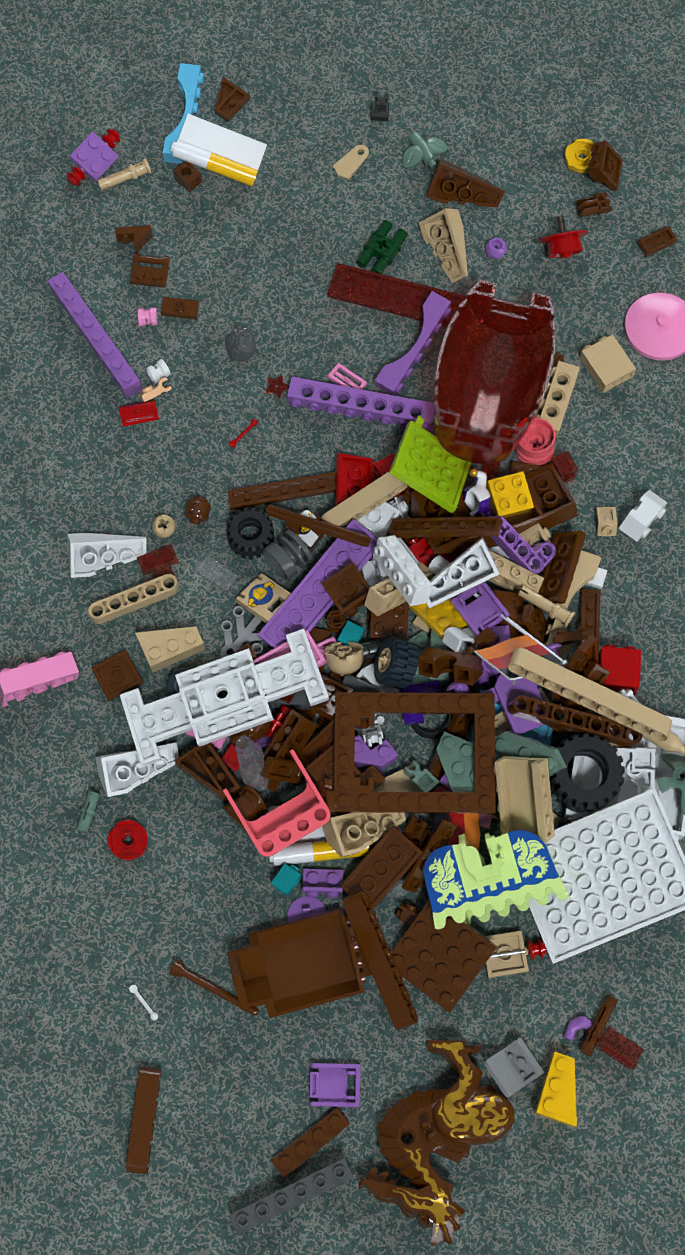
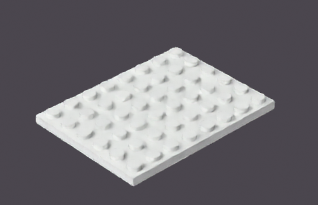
[529,788,685,964]

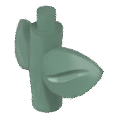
[403,132,448,169]

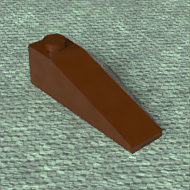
[426,159,505,207]

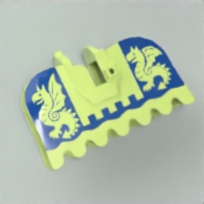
[423,830,569,930]

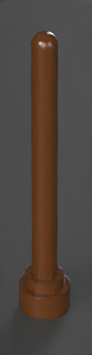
[169,960,259,1016]

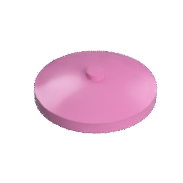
[624,293,685,360]

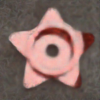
[266,376,289,398]

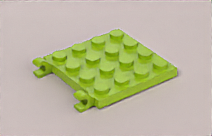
[389,415,472,513]

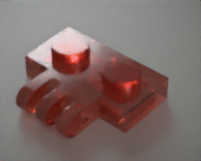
[136,544,179,579]

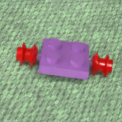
[67,129,120,186]

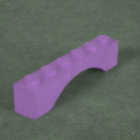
[375,291,452,396]

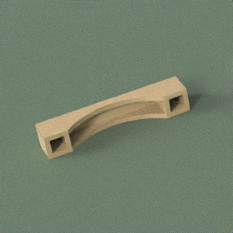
[544,550,601,660]

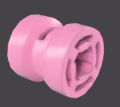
[138,307,158,327]

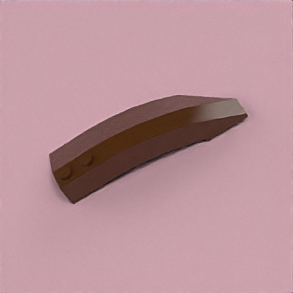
[427,463,578,554]

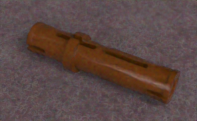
[579,995,618,1057]

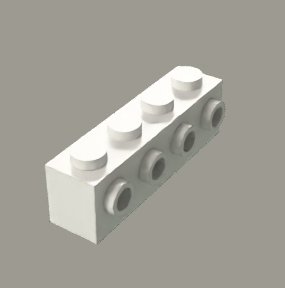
[373,535,433,606]

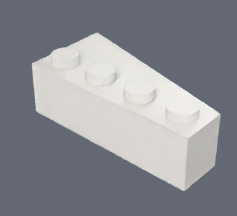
[427,536,500,608]

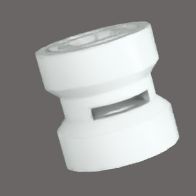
[146,359,171,384]

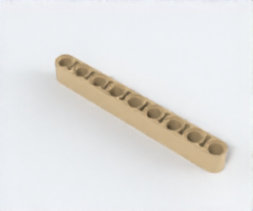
[508,648,672,742]

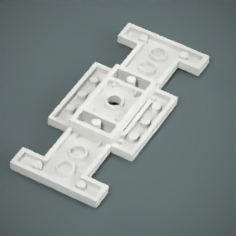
[120,629,330,767]

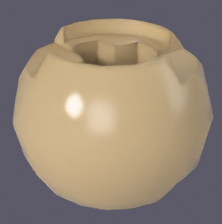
[152,514,176,538]

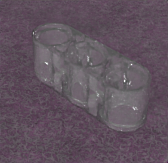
[236,735,269,791]

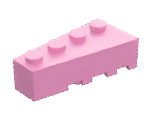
[0,652,79,708]

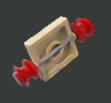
[485,931,546,978]

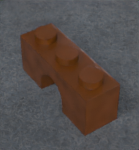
[418,647,483,686]

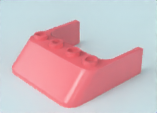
[223,749,330,857]

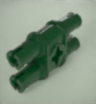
[356,220,408,277]

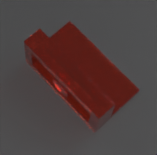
[596,1027,644,1071]

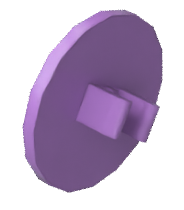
[288,896,327,922]

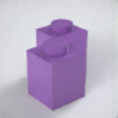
[354,735,398,771]

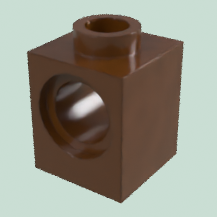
[174,161,202,192]

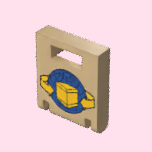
[235,573,291,624]

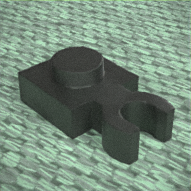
[371,91,390,121]

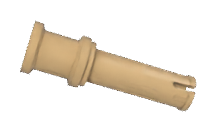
[97,158,151,191]
[518,585,575,628]

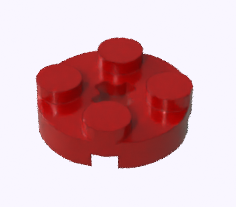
[108,820,148,861]

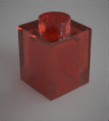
[550,451,578,483]

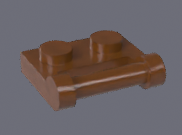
[130,253,170,288]

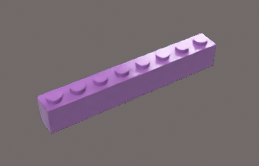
[47,272,142,399]

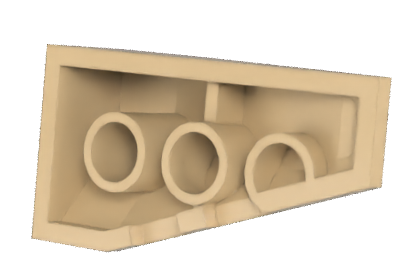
[419,208,468,283]
[322,812,406,857]

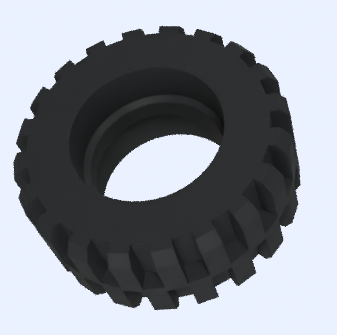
[549,733,625,812]

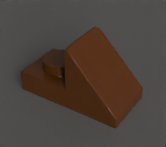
[115,225,153,253]

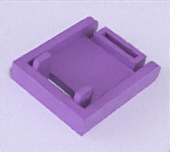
[451,582,510,637]
[309,1063,360,1107]

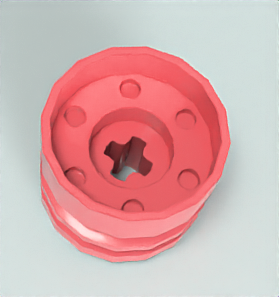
[516,418,556,466]

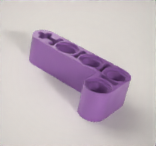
[490,516,556,573]

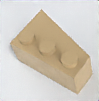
[135,627,205,673]

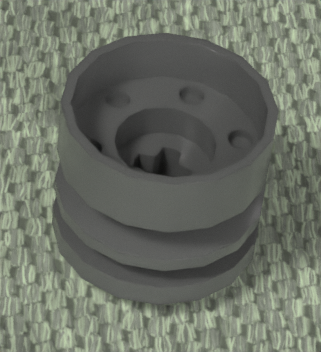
[263,530,313,581]

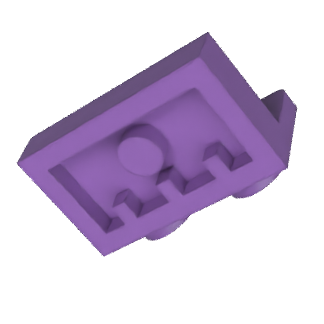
[302,869,343,898]

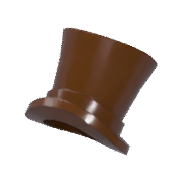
[223,786,269,833]

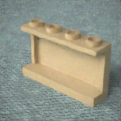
[494,756,555,842]

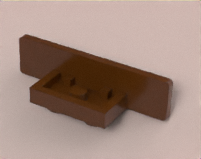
[402,820,457,893]

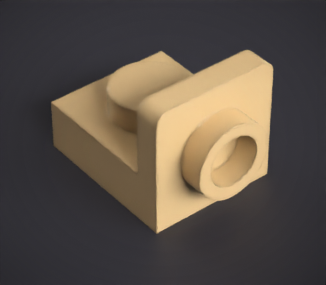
[596,507,618,536]
[519,523,552,546]

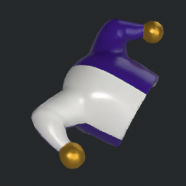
[464,469,494,517]

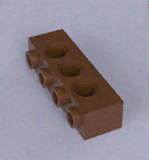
[249,710,317,792]

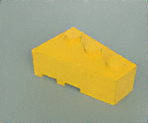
[534,1052,577,1128]

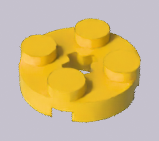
[565,139,594,173]

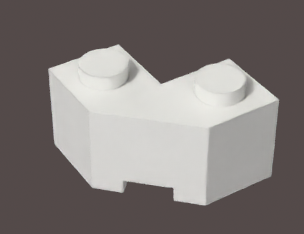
[619,490,667,541]

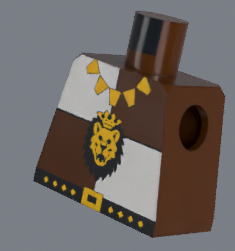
[283,509,326,553]

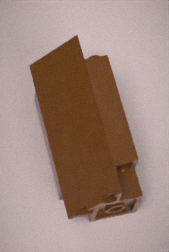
[227,908,372,1018]

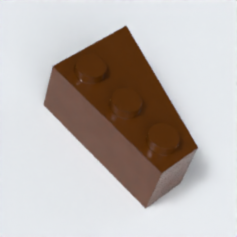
[174,743,241,803]

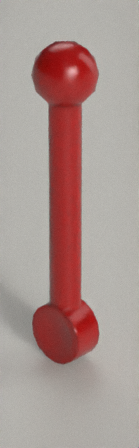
[229,419,258,448]

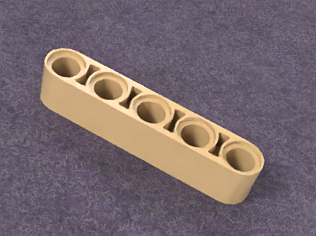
[321,472,407,528]
[88,574,179,624]

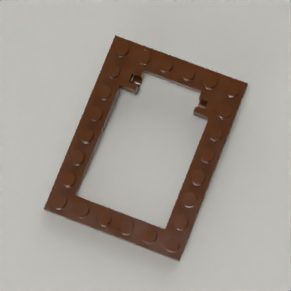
[334,692,496,814]

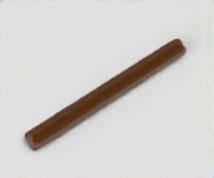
[265,505,371,547]

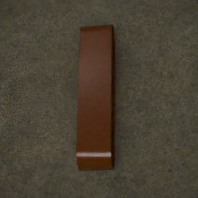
[126,1067,162,1175]

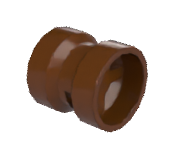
[327,610,346,634]

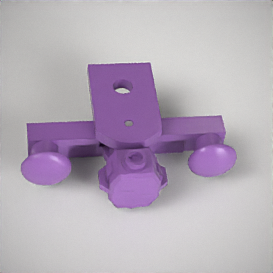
[446,643,567,735]

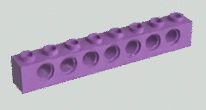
[287,377,436,431]

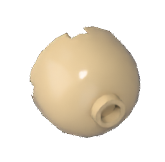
[325,642,364,677]

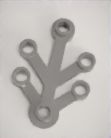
[220,606,273,658]

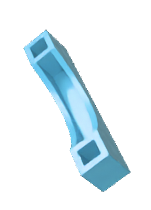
[163,63,204,164]

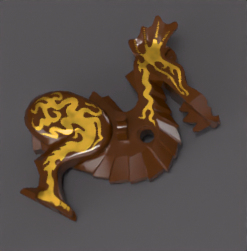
[358,1040,514,1246]

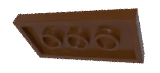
[538,530,586,604]
[340,826,423,911]

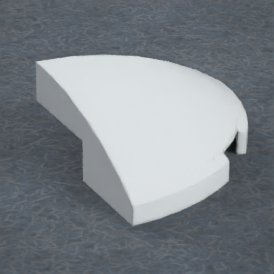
[616,747,656,789]

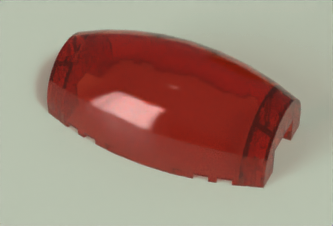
[433,279,556,464]

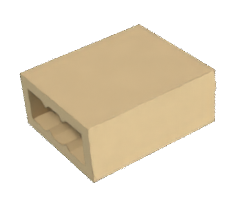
[580,335,636,393]

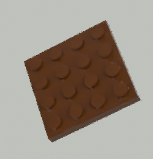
[391,899,498,1013]

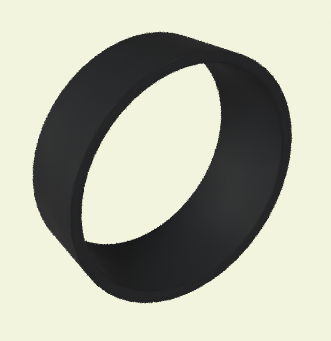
[411,714,452,739]

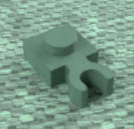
[404,761,439,792]

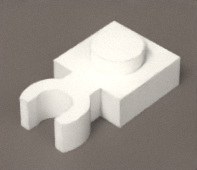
[361,725,383,747]

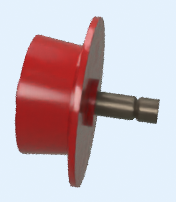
[538,216,588,259]

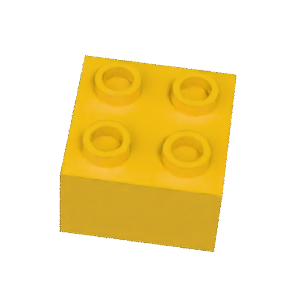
[486,471,534,518]

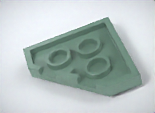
[495,730,567,777]
[436,732,499,792]

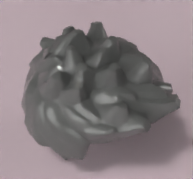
[226,325,256,362]

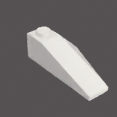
[67,533,146,578]
[95,742,179,797]

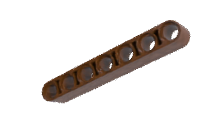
[507,695,643,747]
[343,891,418,1030]

